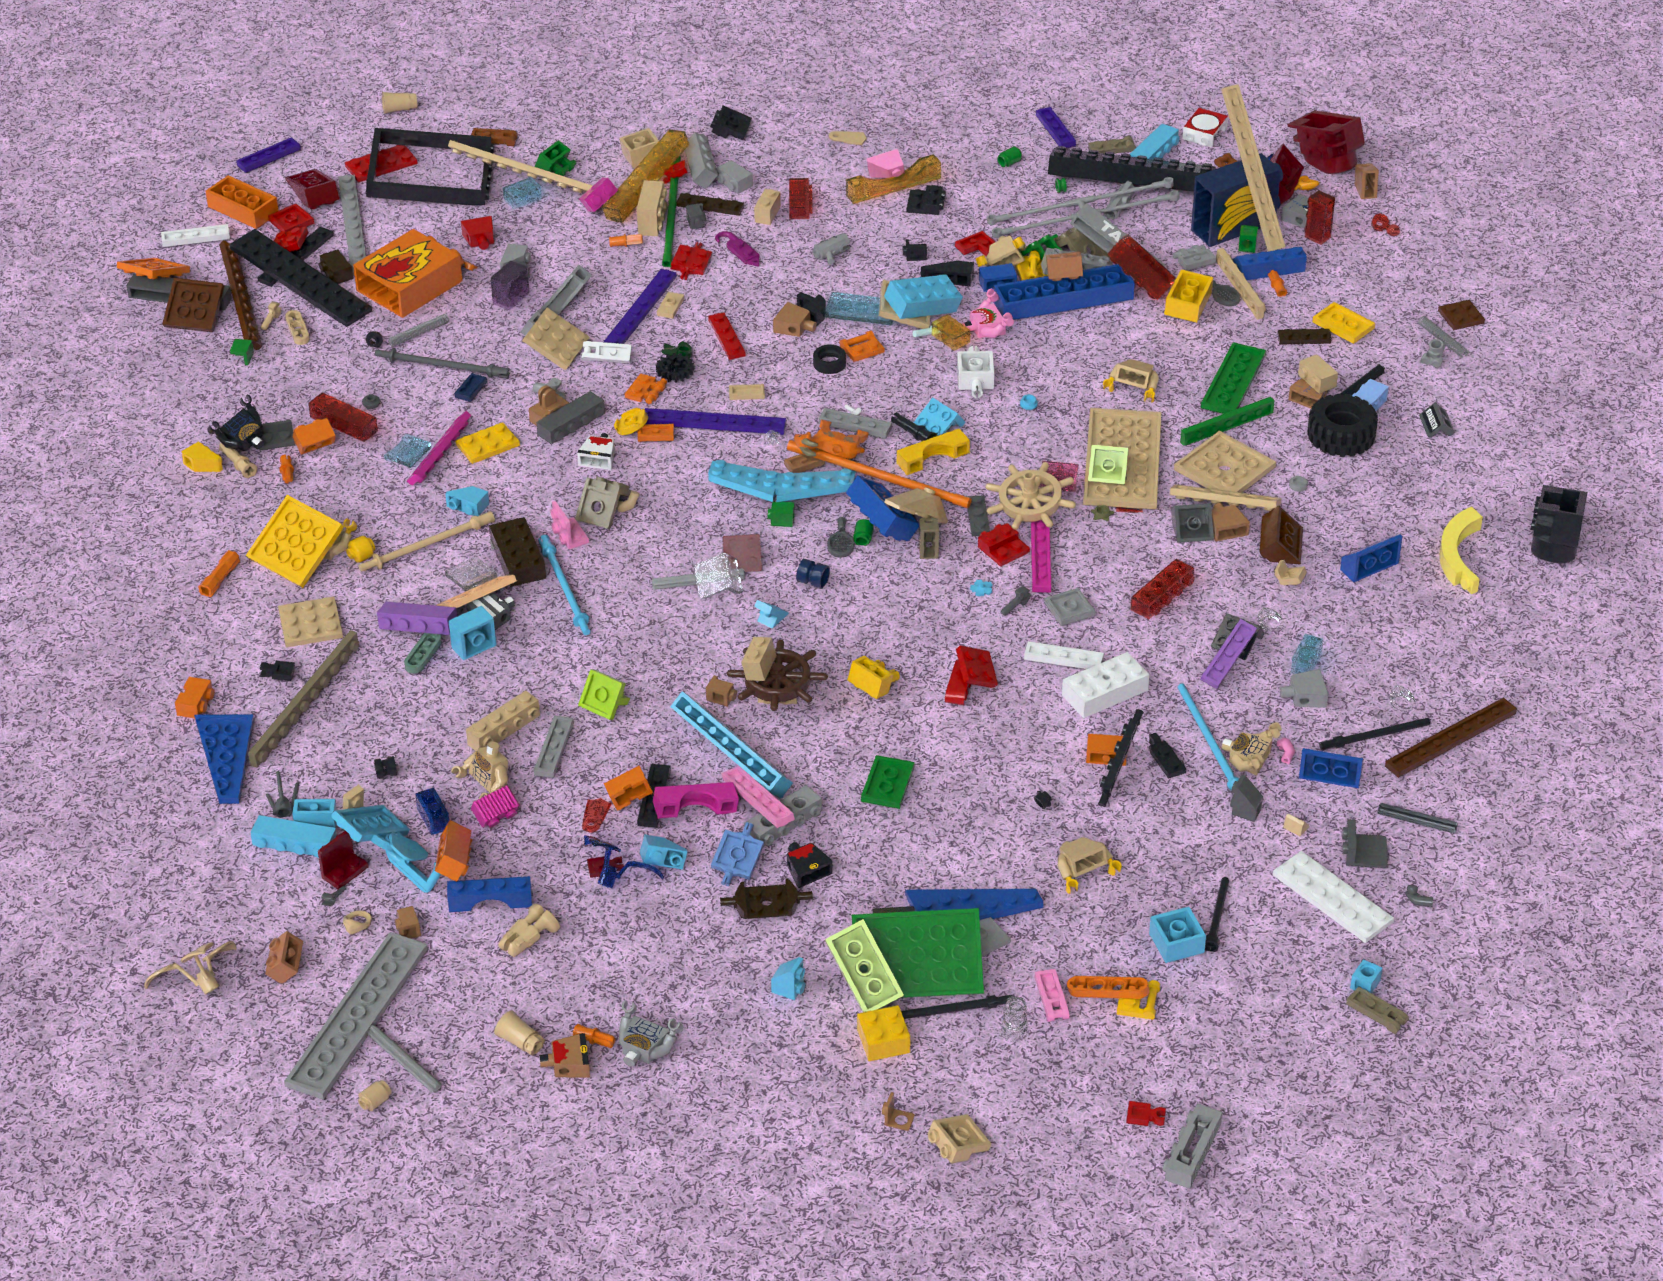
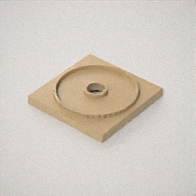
[1174,431,1276,493]

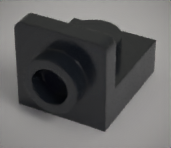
[902,239,927,261]

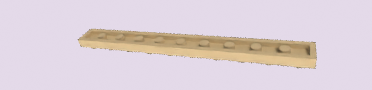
[1221,84,1286,251]
[448,140,592,194]

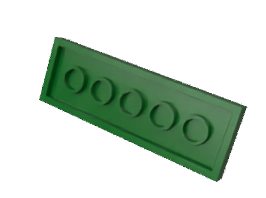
[1201,342,1266,414]

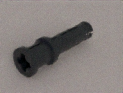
[891,412,937,441]

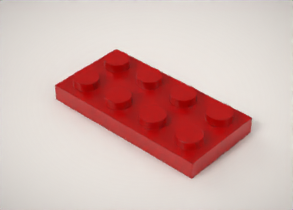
[345,145,418,183]

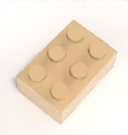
[637,180,667,236]

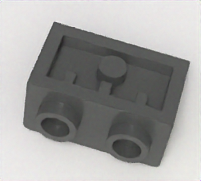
[259,420,295,451]

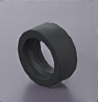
[813,344,846,374]

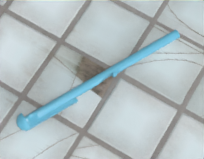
[1177,683,1239,790]

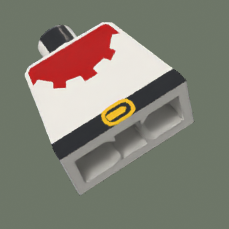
[577,433,615,470]

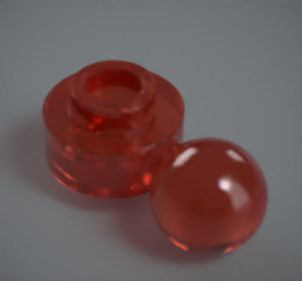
[1371,213,1400,236]

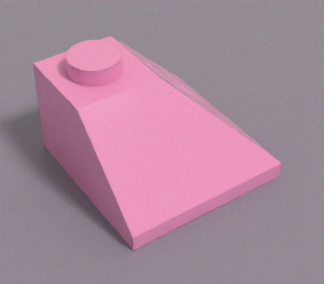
[867,149,905,178]

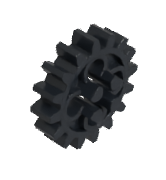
[656,353,694,383]

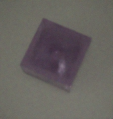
[490,261,529,311]

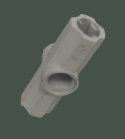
[1104,181,1136,220]

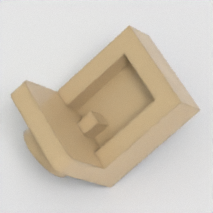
[1275,560,1307,585]

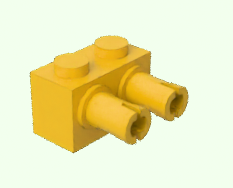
[847,656,900,699]

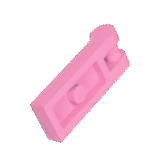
[1034,969,1069,1022]

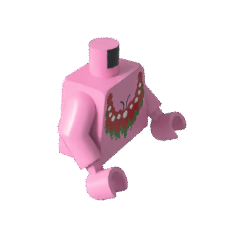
[962,288,1014,338]

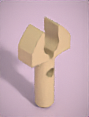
[261,302,282,330]

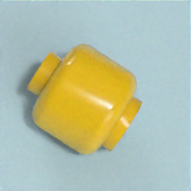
[346,535,375,563]

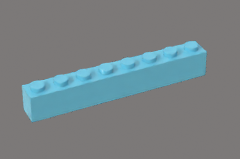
[670,691,793,798]

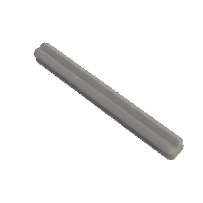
[652,568,745,590]
[368,1025,441,1093]

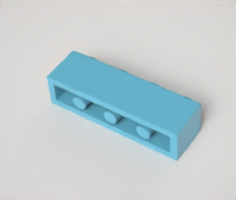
[1130,124,1180,159]
[250,815,337,858]

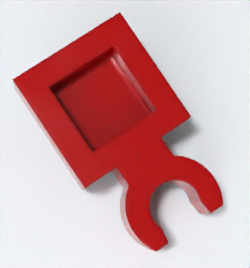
[1126,1101,1166,1126]

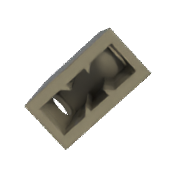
[918,518,939,559]

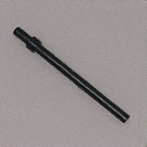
[1319,718,1431,750]
[901,995,1013,1019]

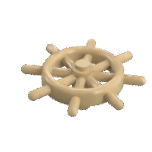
[985,462,1076,530]

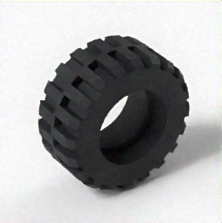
[1307,394,1378,457]

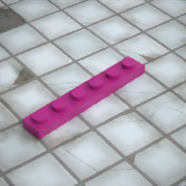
[407,410,471,485]
[1031,520,1051,593]

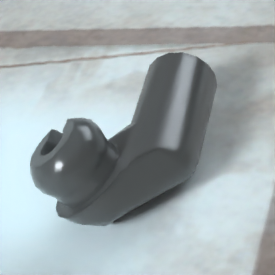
[1405,885,1433,907]

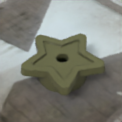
[1091,505,1114,521]

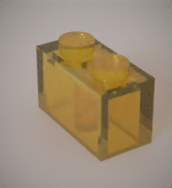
[932,314,970,351]

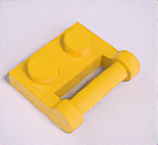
[1117,980,1161,1020]

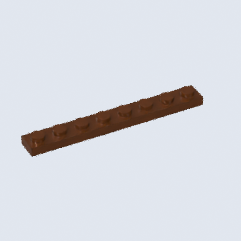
[1385,697,1517,778]

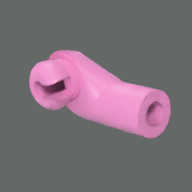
[1277,738,1295,764]

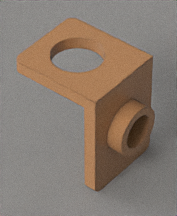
[882,1092,915,1131]

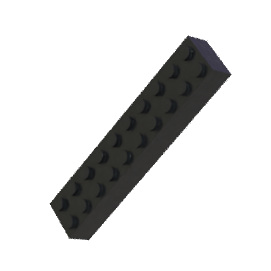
[1048,146,1216,192]

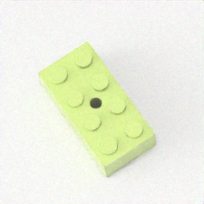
[825,919,904,1012]

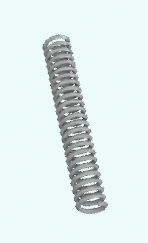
[389,314,449,347]
[1417,316,1469,358]

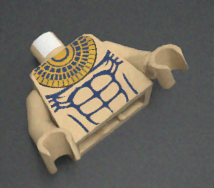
[1222,722,1282,776]
[451,742,508,799]

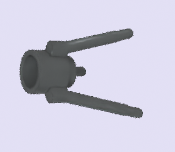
[266,771,299,818]

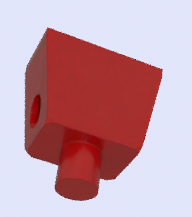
[461,216,494,250]

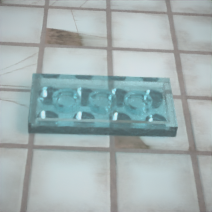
[825,292,894,326]

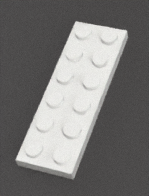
[1273,851,1394,943]

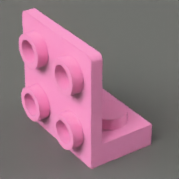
[550,501,589,549]

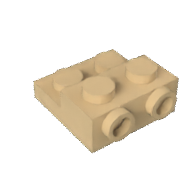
[927,1114,991,1164]

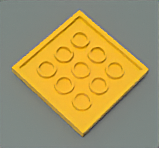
[246,495,344,588]

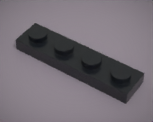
[637,764,671,828]

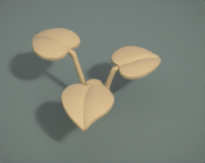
[144,941,236,995]

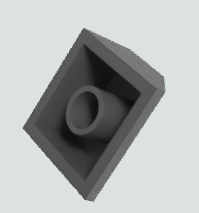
[1171,503,1214,543]

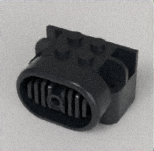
[1530,485,1588,563]

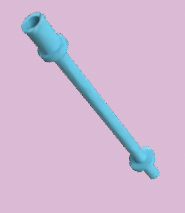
[538,535,590,635]

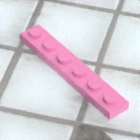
[721,766,795,828]

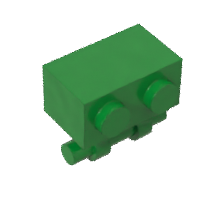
[534,140,577,176]

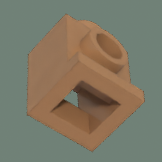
[706,675,737,707]
[394,906,421,939]

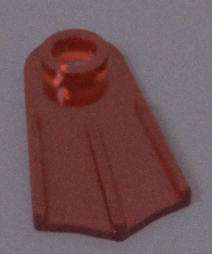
[582,798,612,833]

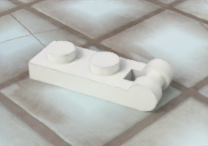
[581,341,632,363]

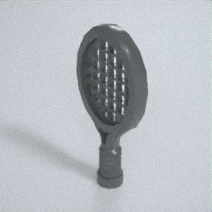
[1206,274,1240,306]
[827,517,855,558]

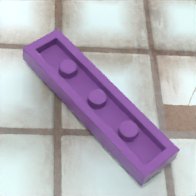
[1200,619,1257,689]

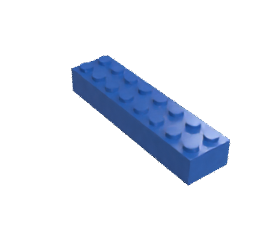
[993,263,1135,320]

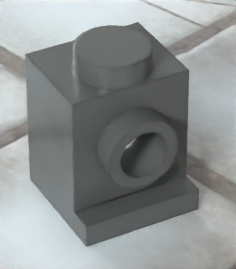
[686,203,706,229]

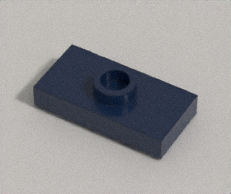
[454,373,487,402]

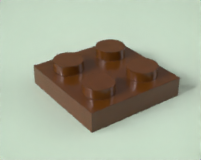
[1438,300,1485,331]

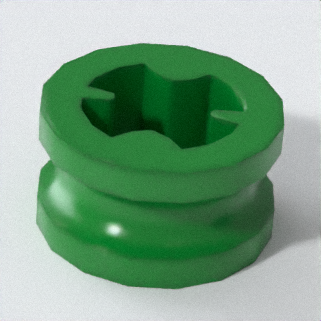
[1055,178,1067,193]

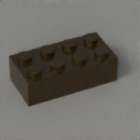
[489,517,546,587]

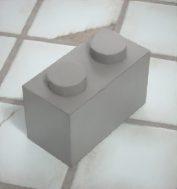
[716,160,753,194]

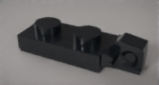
[1149,733,1186,779]

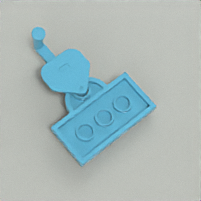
[331,805,441,893]

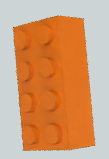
[205,175,279,229]

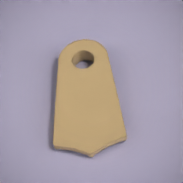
[829,131,867,145]

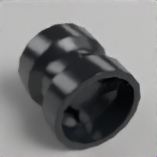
[374,756,397,779]

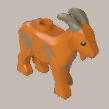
[794,419,869,459]

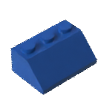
[1340,534,1403,582]
[1299,748,1364,789]

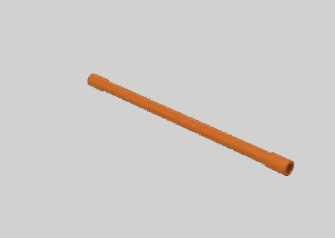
[787,440,972,509]

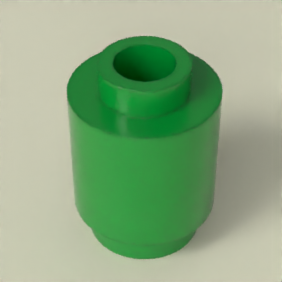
[997,146,1022,167]
[853,519,874,546]

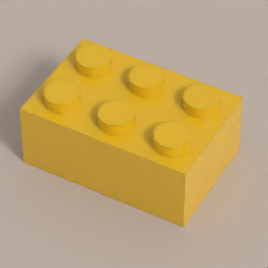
[1164,269,1214,323]

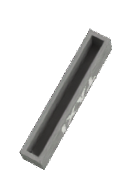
[1070,203,1165,285]

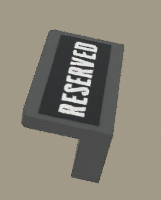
[1419,402,1455,438]

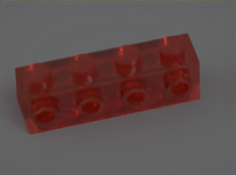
[308,392,378,442]
[1130,559,1195,620]

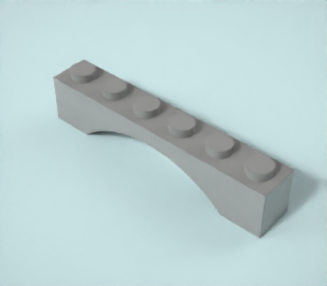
[521,265,592,336]

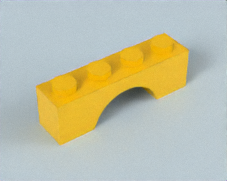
[896,428,970,475]

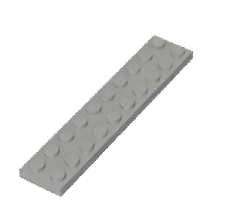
[284,932,428,1100]

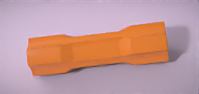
[198,550,240,597]

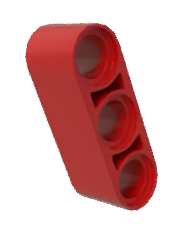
[945,659,971,706]

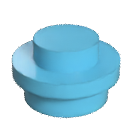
[1020,394,1038,410]

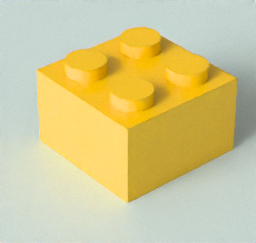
[857,1005,910,1062]

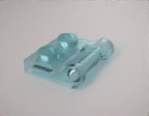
[384,434,431,468]

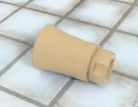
[382,92,417,114]
[494,1010,545,1056]

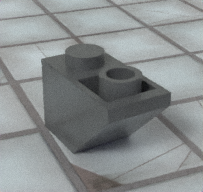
[1230,774,1263,822]

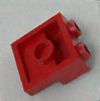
[978,523,1030,567]

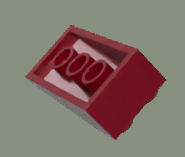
[1270,143,1304,205]
[285,169,339,209]

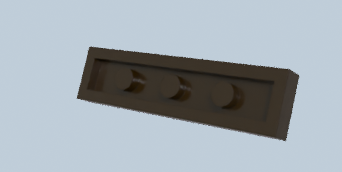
[676,193,744,216]

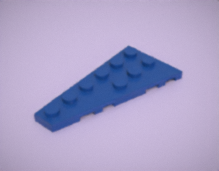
[194,714,254,804]
[905,889,1043,920]

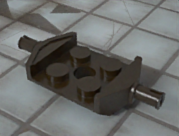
[720,878,813,919]

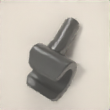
[321,886,346,906]

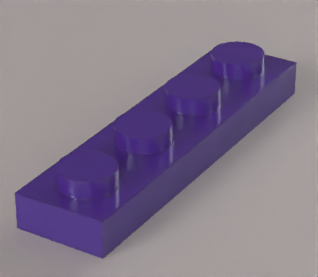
[1036,107,1076,148]
[236,137,301,173]

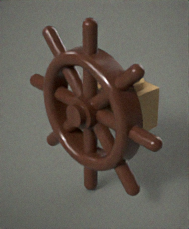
[727,639,828,711]

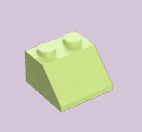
[1088,445,1129,485]

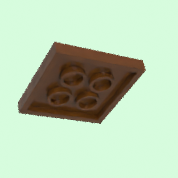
[162,278,225,332]

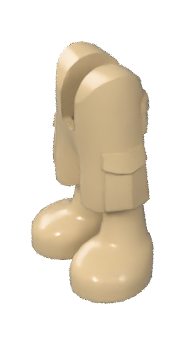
[498,904,560,957]

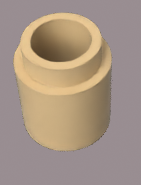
[358,1080,392,1111]

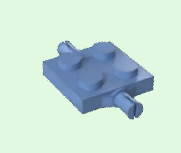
[711,822,764,886]

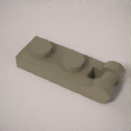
[1088,136,1136,154]
[1346,987,1409,1034]

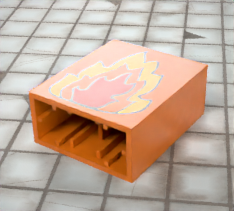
[353,229,463,318]

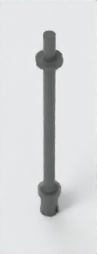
[375,348,510,379]

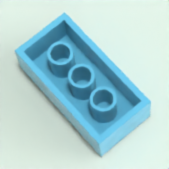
[884,274,963,319]

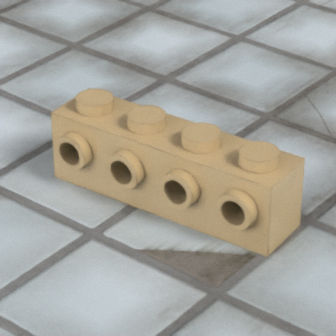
[466,690,540,751]

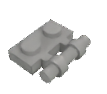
[1173,245,1216,271]

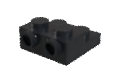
[710,105,752,140]
[906,185,946,215]

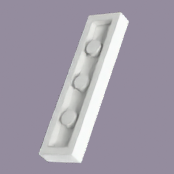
[161,224,230,247]
[1024,641,1104,669]

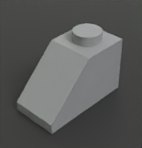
[500,244,531,276]

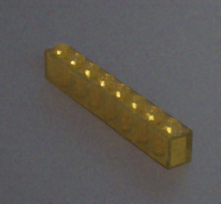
[602,129,689,223]

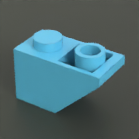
[445,486,489,516]
[639,834,688,869]
[771,957,806,1000]

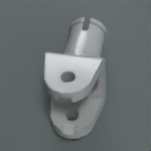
[533,378,566,399]

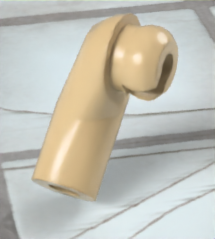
[616,490,639,512]

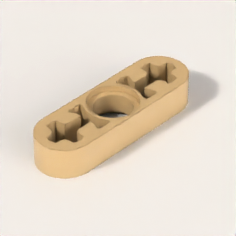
[285,310,310,345]

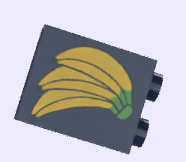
[1191,153,1283,247]

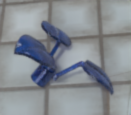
[583,835,664,889]

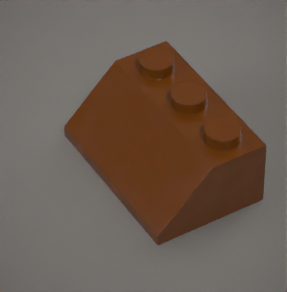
[1259,506,1303,565]

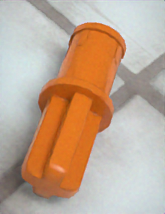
[609,234,643,247]
[1268,270,1287,297]
[279,455,294,484]
[573,1024,616,1048]

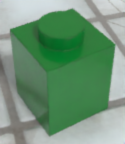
[767,501,795,527]

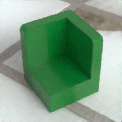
[230,339,254,365]

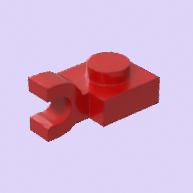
[659,160,688,184]

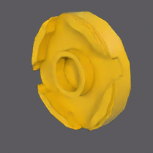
[614,408,648,435]

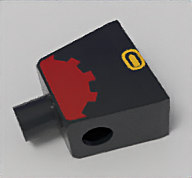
[787,842,833,888]

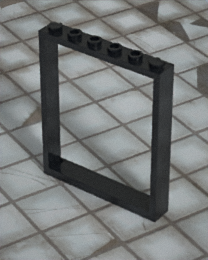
[366,128,494,206]

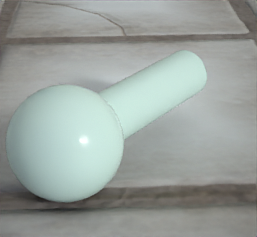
[913,324,942,337]

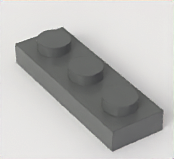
[966,495,990,537]

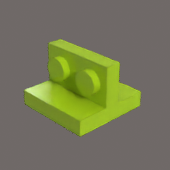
[578,669,630,720]

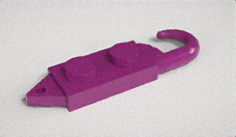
[715,231,760,267]

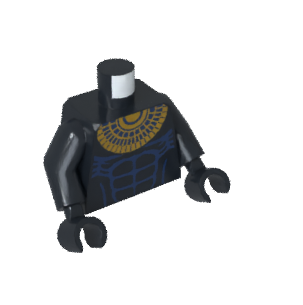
[207,394,264,451]

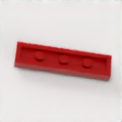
[708,312,746,360]

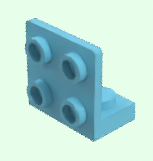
[913,398,966,436]

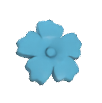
[970,579,992,596]

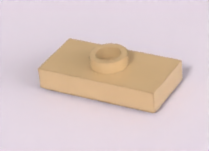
[657,292,684,319]

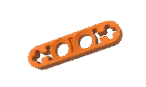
[1067,976,1150,999]

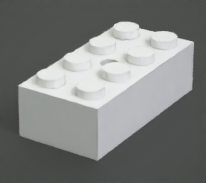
[1062,652,1149,718]

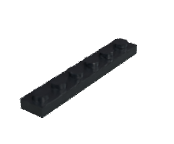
[257,226,334,287]

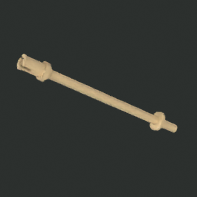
[358,511,495,572]

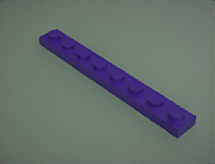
[604,269,677,344]
[645,408,786,435]

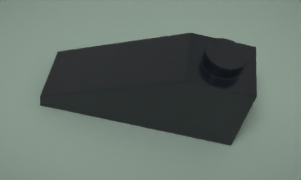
[921,260,974,287]

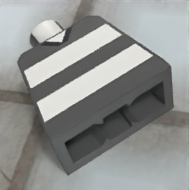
[466,593,515,630]

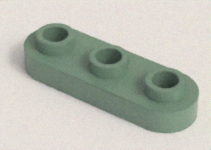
[404,633,442,674]

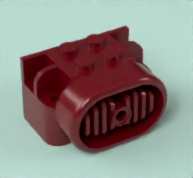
[1287,110,1365,174]

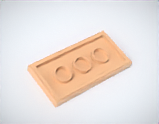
[436,575,517,608]

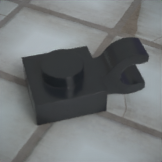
[259,660,295,681]

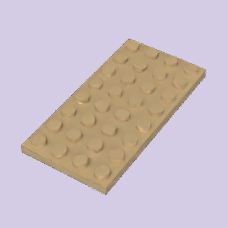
[1083,408,1161,509]

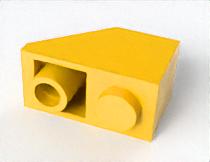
[181,441,223,472]

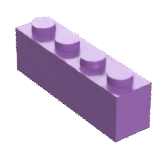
[377,601,457,635]

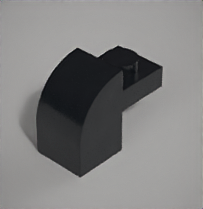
[797,292,826,326]

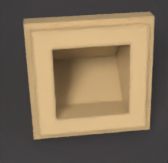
[1283,814,1310,836]

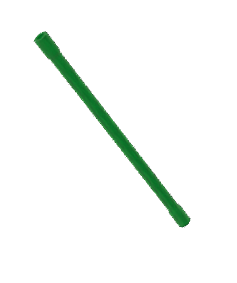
[662,154,681,267]

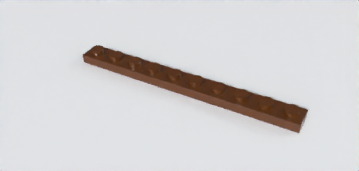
[219,240,262,350]

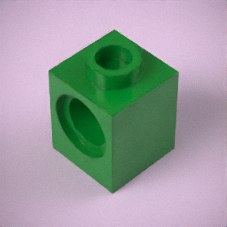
[1238,225,1258,253]

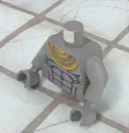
[619,1000,684,1067]

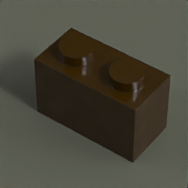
[318,249,353,284]

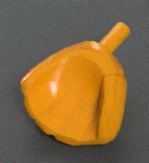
[1294,175,1320,191]

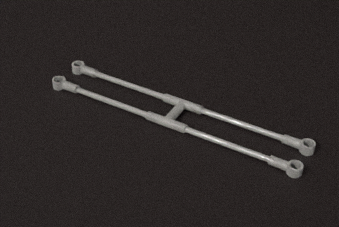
[987,177,1180,238]

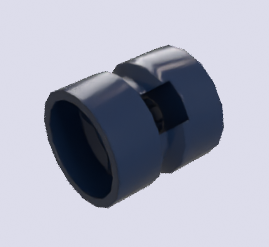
[796,559,830,589]

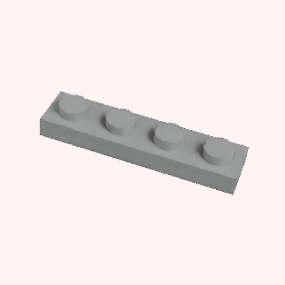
[819,408,892,439]
[534,715,574,778]

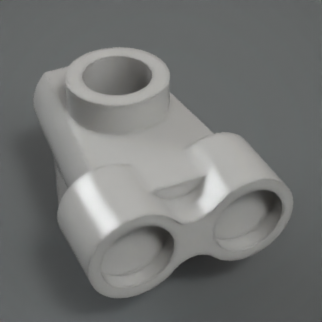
[1420,339,1445,368]

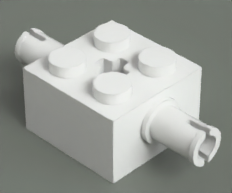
[957,346,994,398]

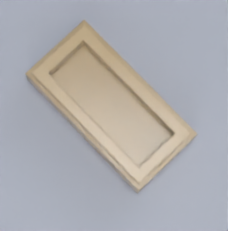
[729,384,765,400]

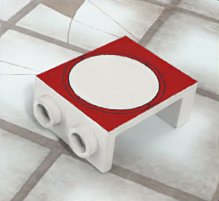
[1182,108,1228,147]

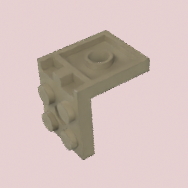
[1045,227,1110,257]
[575,476,631,529]

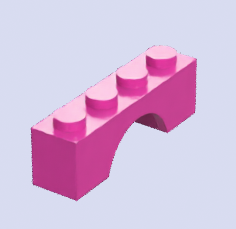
[653,782,739,818]

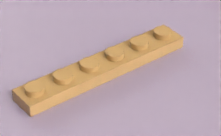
[1216,248,1266,320]
[1170,484,1281,511]

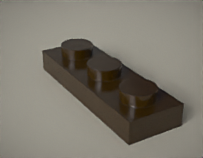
[1277,328,1332,345]

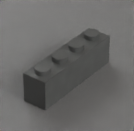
[536,391,605,445]

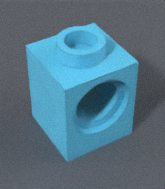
[1350,959,1382,993]

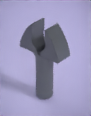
[1001,587,1031,616]

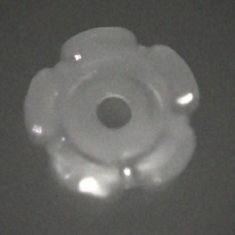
[764,430,780,446]

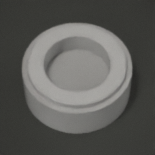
[1289,476,1308,492]

